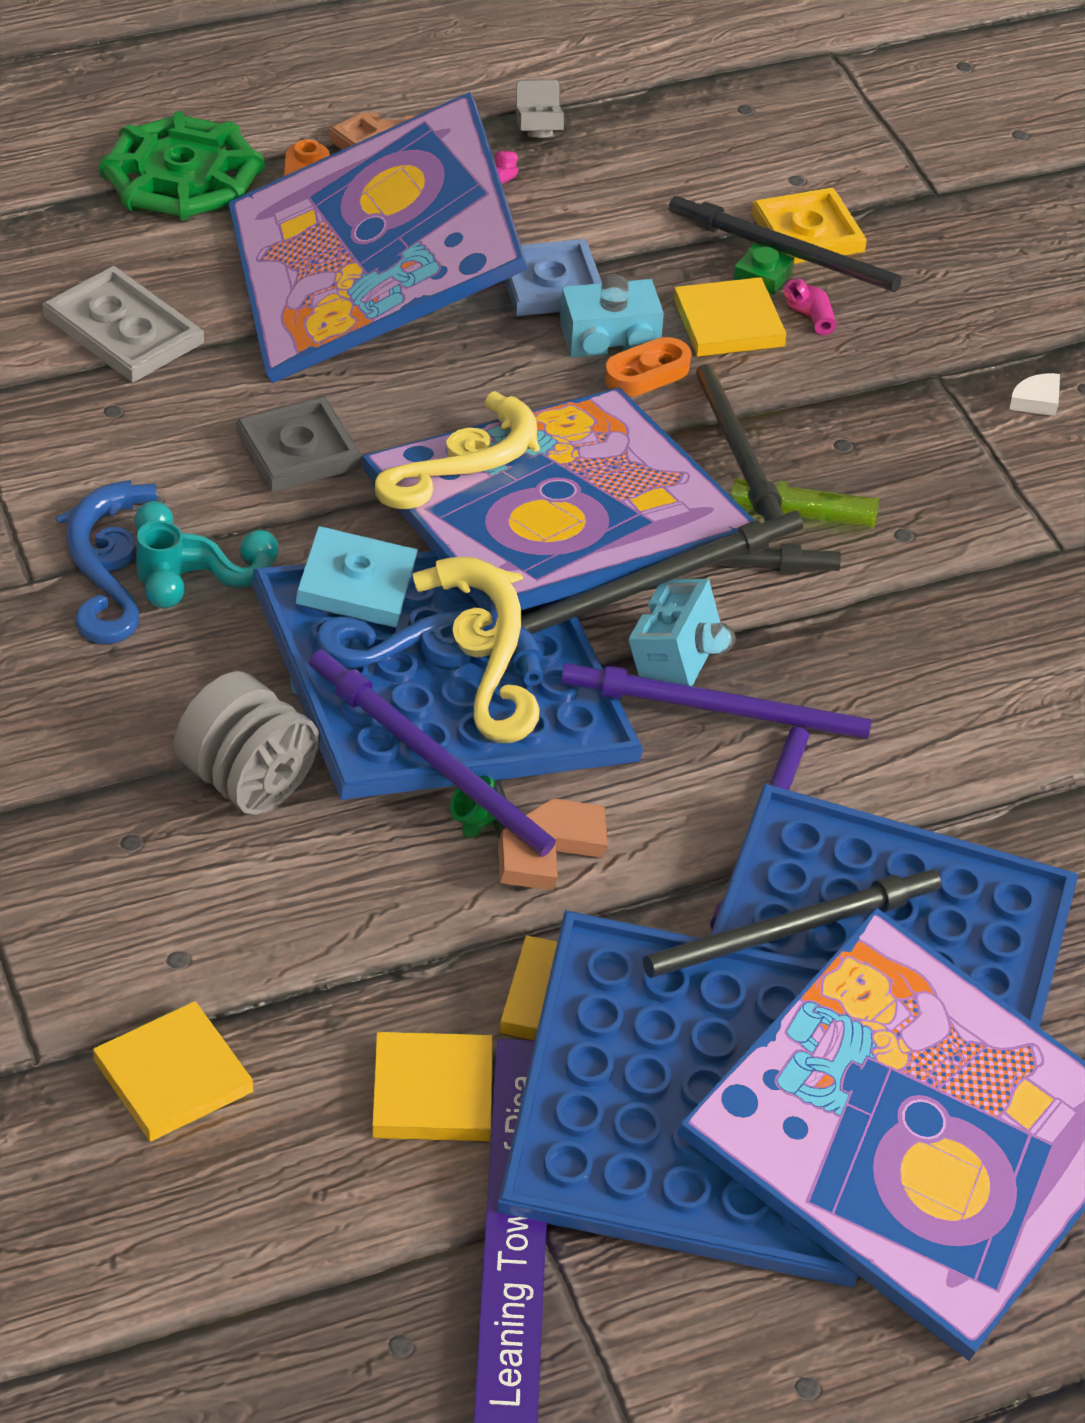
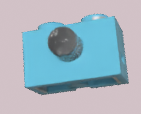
[560,274,664,358]
[628,579,735,686]

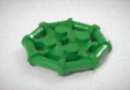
[98,111,265,221]

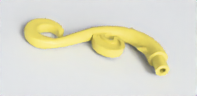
[375,391,540,509]
[413,556,540,744]

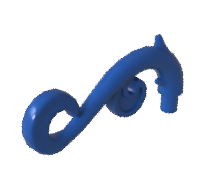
[56,480,157,645]
[316,610,544,686]

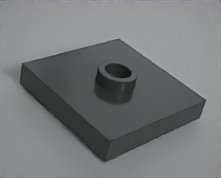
[236,397,362,492]

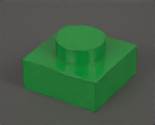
[733,243,795,295]

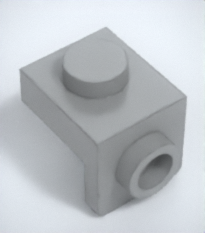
[516,79,564,138]

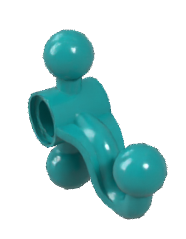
[134,500,279,609]

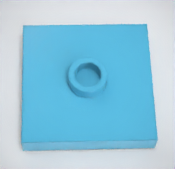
[295,526,417,627]

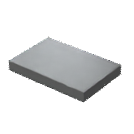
[42,266,204,383]

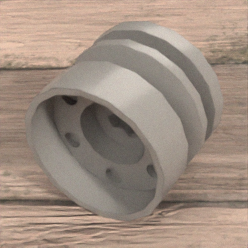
[174,671,319,815]

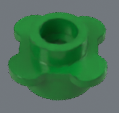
[450,775,495,838]

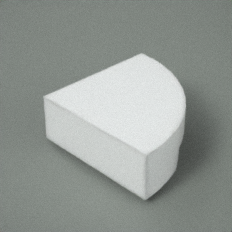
[1009,373,1060,416]

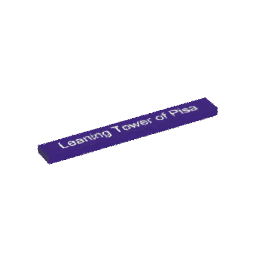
[474,1039,547,1423]

